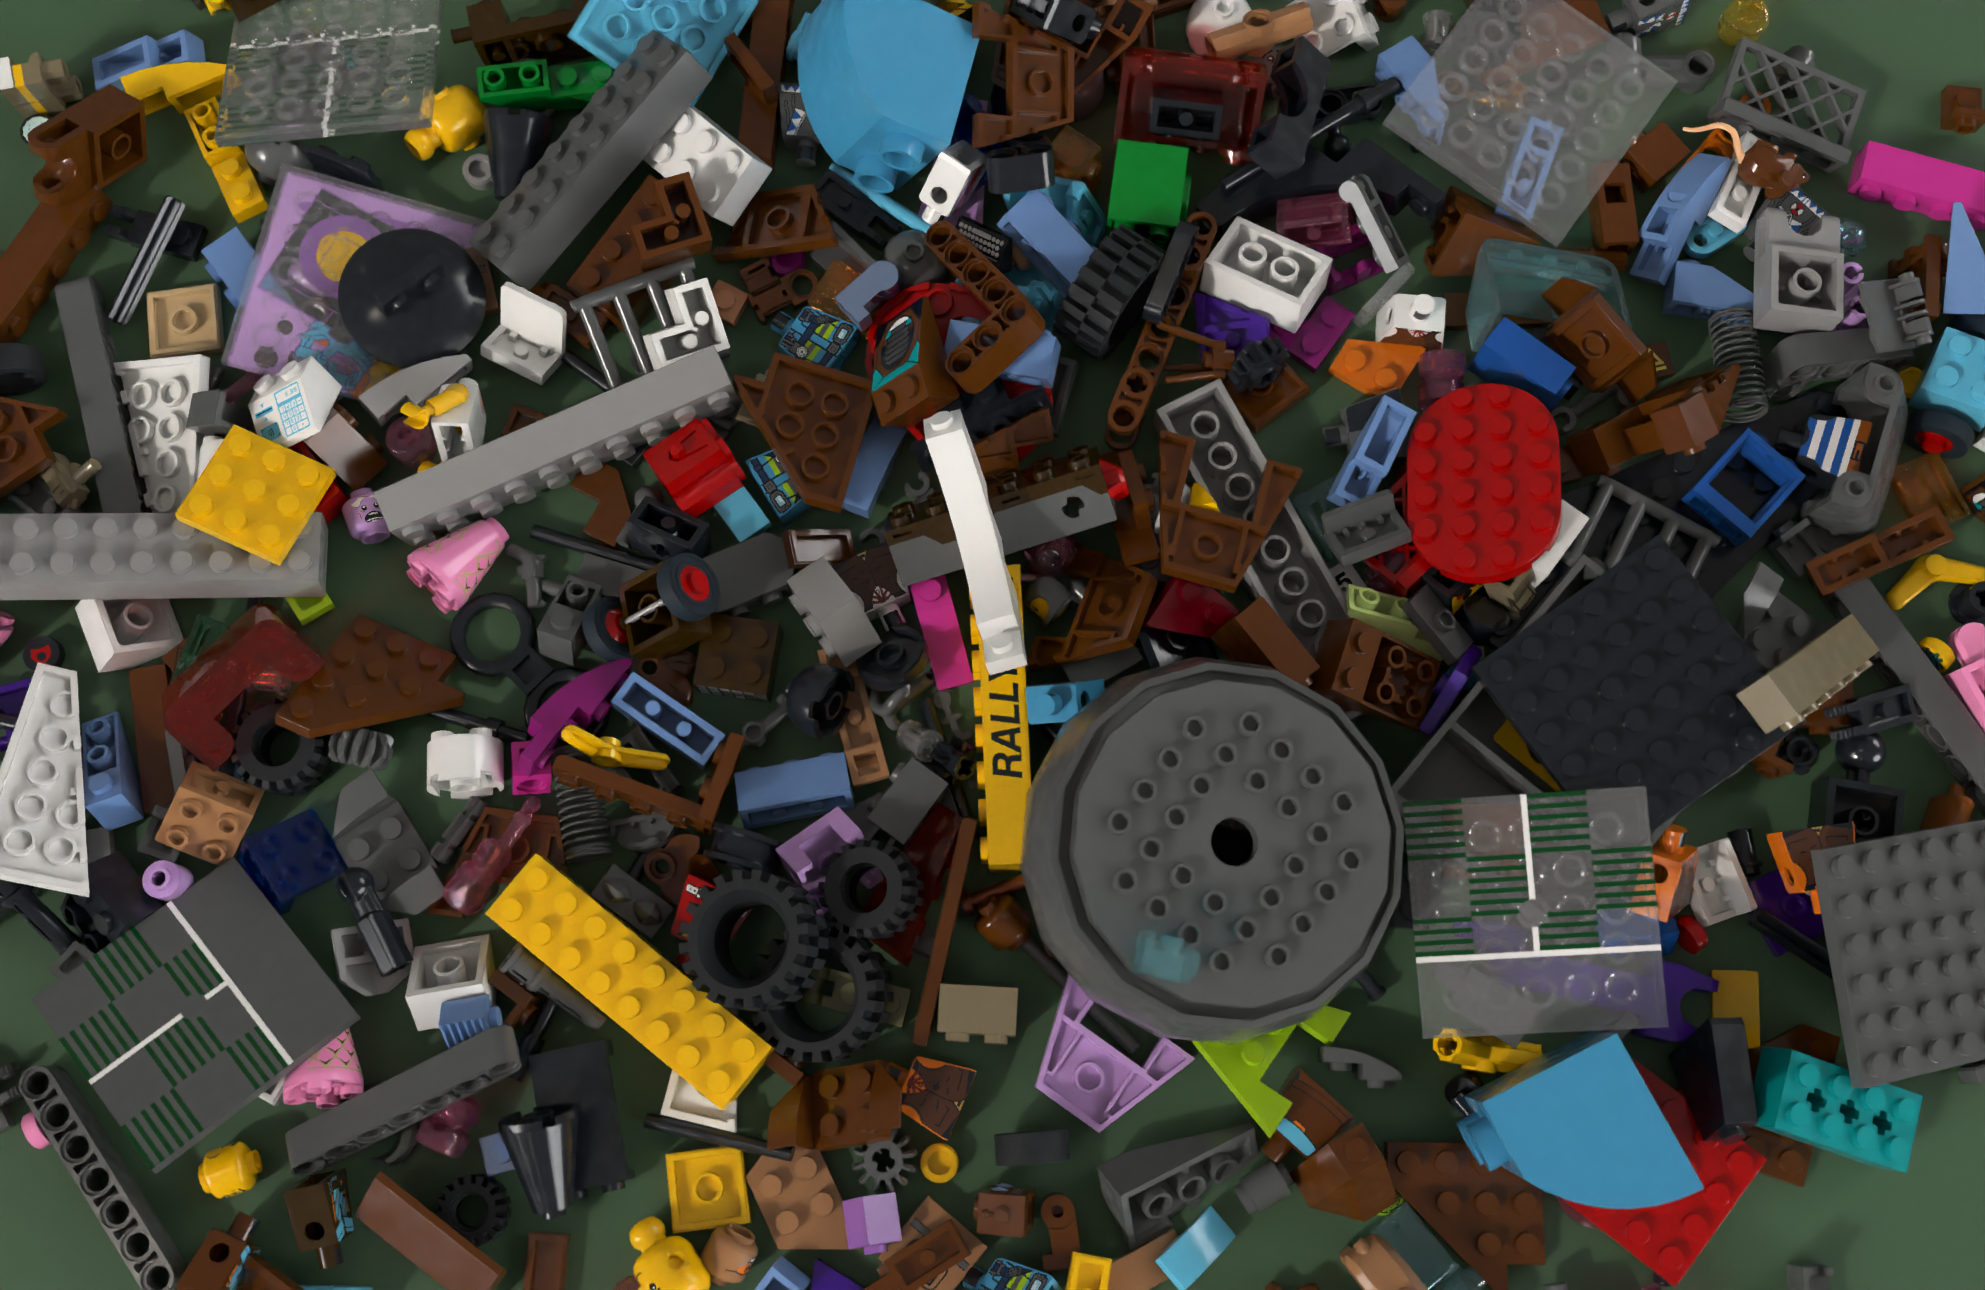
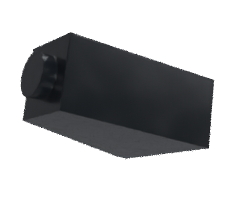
[1668,1017,1758,1145]

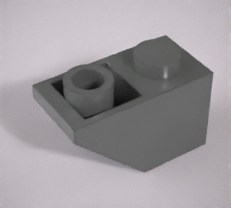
[537,574,602,666]

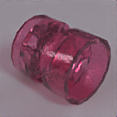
[1417,349,1466,411]
[414,1097,485,1158]

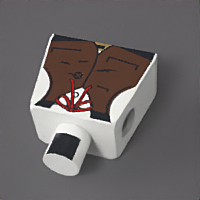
[1374,293,1446,353]
[832,541,911,632]

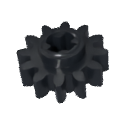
[1227,336,1291,393]

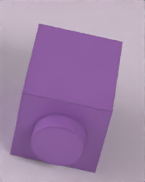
[842,1192,902,1255]

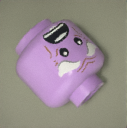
[342,488,391,544]

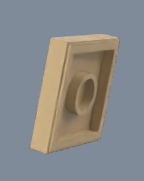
[146,283,225,359]

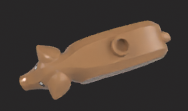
[1339,1233,1428,1290]

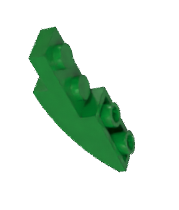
[476,59,615,110]

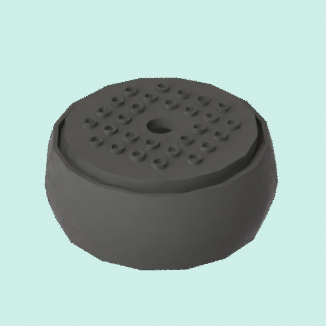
[1020,657,1404,1044]

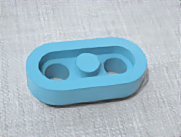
[1682,214,1749,259]

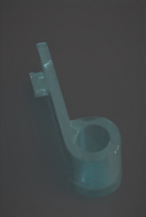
[1369,1201,1486,1290]

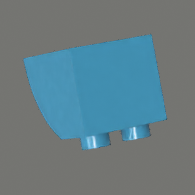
[797,0,979,193]
[1456,1032,1704,1209]

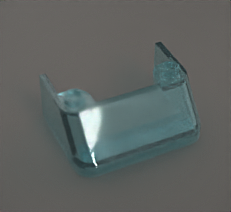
[1465,238,1633,352]

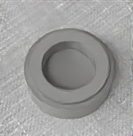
[462,153,493,190]

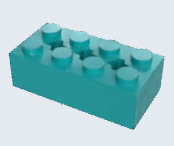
[1753,1046,1923,1173]

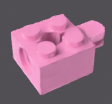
[1943,622,1985,733]

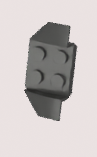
[1734,562,1841,671]
[333,768,449,915]

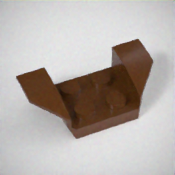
[1541,276,1657,404]
[767,1059,903,1151]

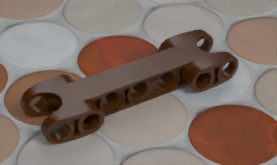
[1104,211,1218,451]

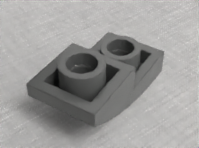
[1318,1046,1402,1089]

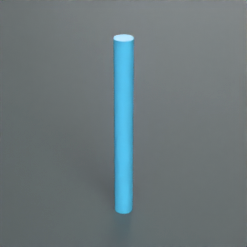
[829,163,932,233]

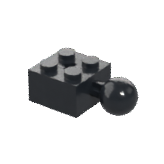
[1807,732,1906,842]

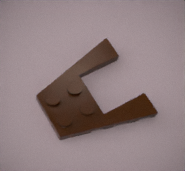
[1158,429,1303,593]

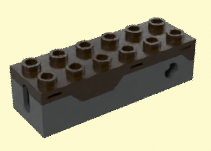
[884,445,1129,587]

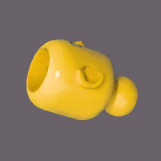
[404,84,487,161]
[629,1216,711,1290]

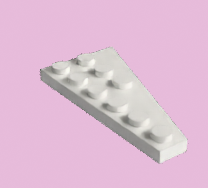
[113,354,210,513]
[0,662,89,897]

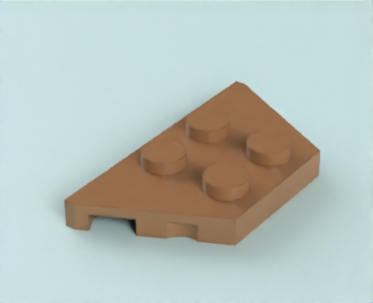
[746,1146,863,1250]

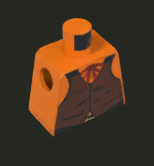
[1766,822,1855,914]
[1629,824,1698,923]
[889,1056,977,1141]

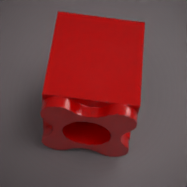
[642,417,747,517]

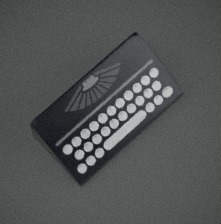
[955,215,1012,274]

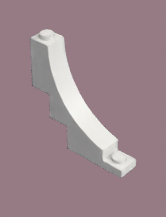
[923,409,1027,675]

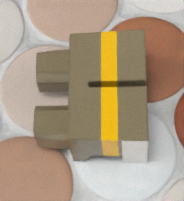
[0,51,84,119]

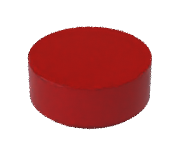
[1675,915,1708,954]

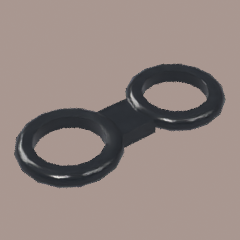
[449,592,611,753]

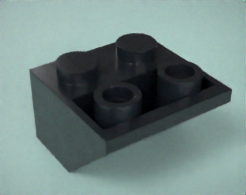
[60,851,163,954]

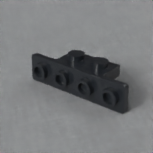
[910,377,1055,472]

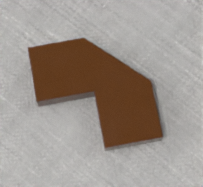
[570,462,632,549]

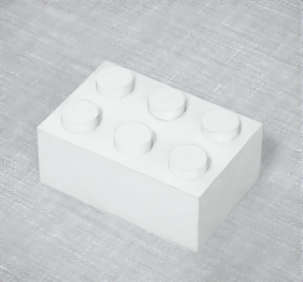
[643,105,772,226]
[1200,216,1333,334]

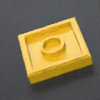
[665,1146,752,1234]

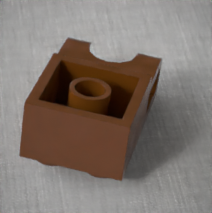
[27,84,148,206]

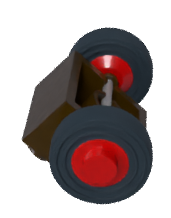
[582,553,720,662]

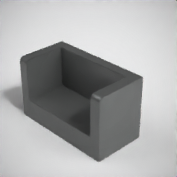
[186,389,257,438]

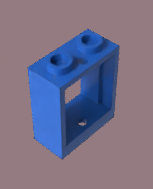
[1681,428,1806,548]

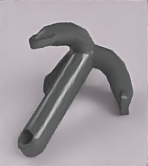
[869,672,935,734]

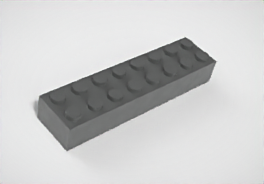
[469,29,712,291]

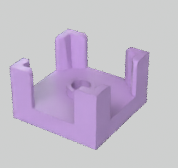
[775,807,884,919]

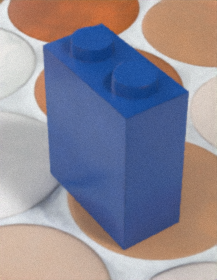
[1467,317,1577,412]

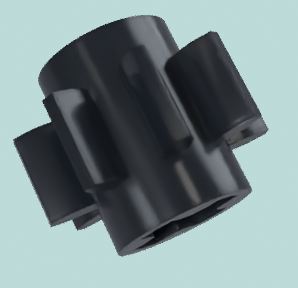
[931,736,977,786]

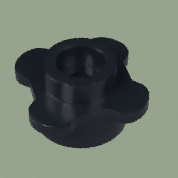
[1775,731,1819,775]

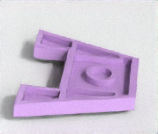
[1034,973,1195,1133]

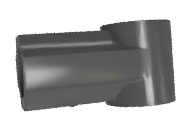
[1639,49,1716,94]

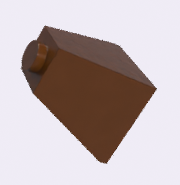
[1424,185,1540,277]
[1289,1123,1398,1222]

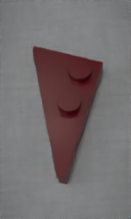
[1142,576,1240,639]

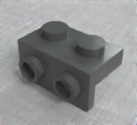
[1321,489,1412,568]

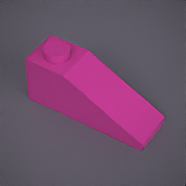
[909,574,974,691]

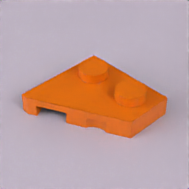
[1328,339,1425,398]

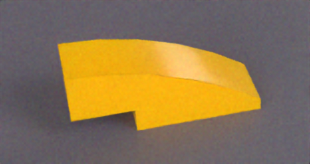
[120,62,244,116]

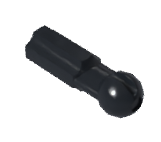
[336,866,413,977]

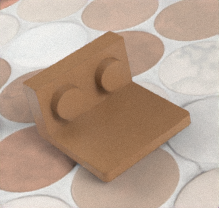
[155,760,265,866]

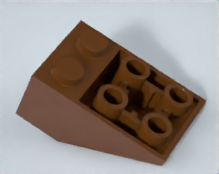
[1307,618,1441,731]

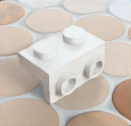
[1689,837,1757,927]

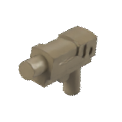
[38,452,102,510]

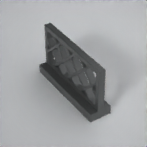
[1706,37,1867,173]

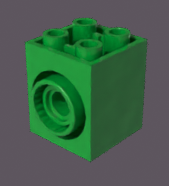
[1105,139,1192,252]

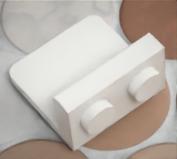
[1286,0,1379,57]
[480,282,567,385]

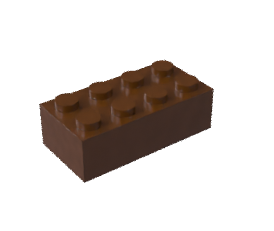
[566,175,713,333]

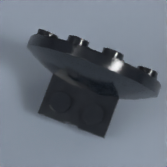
[338,228,487,369]

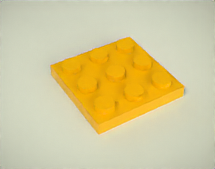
[175,424,337,566]

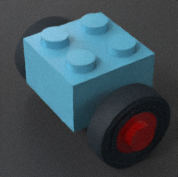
[1904,315,1985,459]

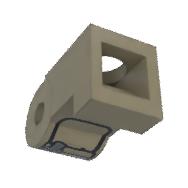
[1484,568,1537,620]

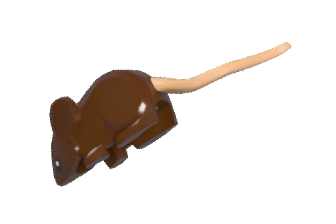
[1683,122,1810,200]

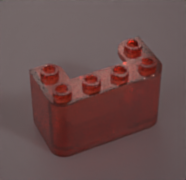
[1113,47,1267,165]
[161,604,326,771]

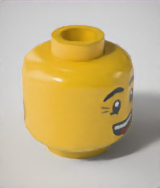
[198,1141,263,1199]

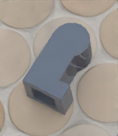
[835,260,901,332]

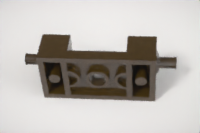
[450,0,594,66]

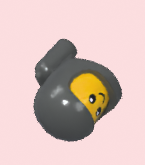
[1024,575,1087,629]

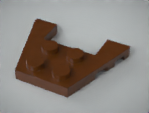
[972,1,1074,149]
[972,406,1072,546]
[1026,543,1158,672]
[428,807,570,919]

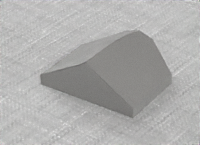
[331,918,414,997]

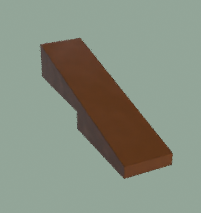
[1803,506,1956,598]

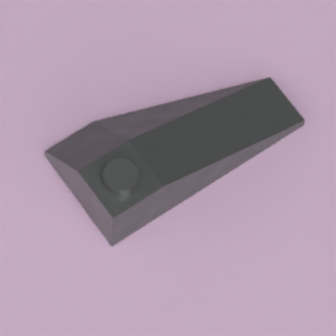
[1097,1123,1258,1251]

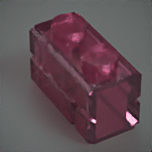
[1276,192,1353,248]

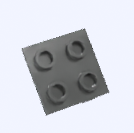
[1858,272,1934,354]

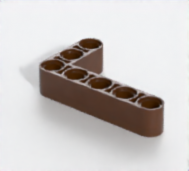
[925,220,1045,394]

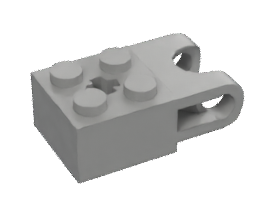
[1753,207,1844,334]

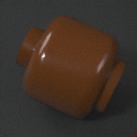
[975,894,1031,951]

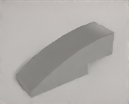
[358,354,473,427]

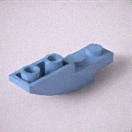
[1629,153,1732,286]

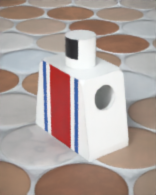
[919,140,986,225]

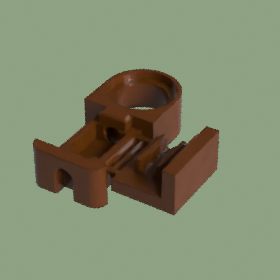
[739,257,819,326]

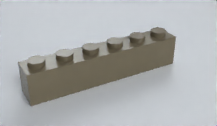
[1736,613,1880,734]

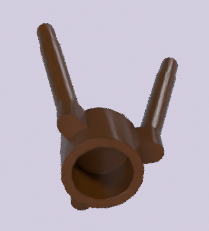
[1156,322,1235,383]

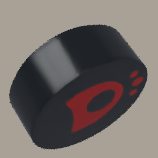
[23,636,65,671]

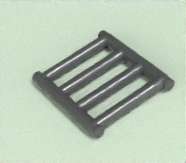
[570,257,730,391]
[1560,474,1721,580]

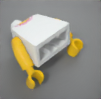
[400,378,486,473]

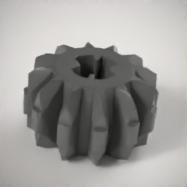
[327,728,394,771]
[852,1128,917,1193]

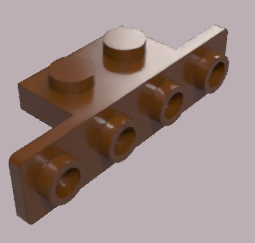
[1100,449,1160,566]

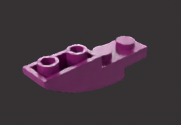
[517,658,633,777]

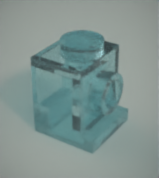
[1131,930,1200,984]

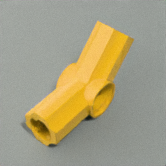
[1433,1027,1543,1074]

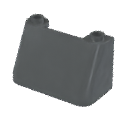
[1798,362,1909,538]

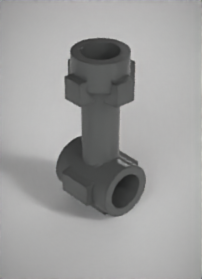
[742,693,788,749]

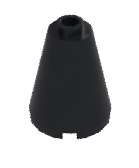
[483,107,554,201]
[498,1103,579,1219]

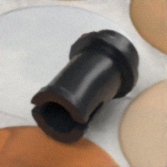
[1727,828,1763,877]

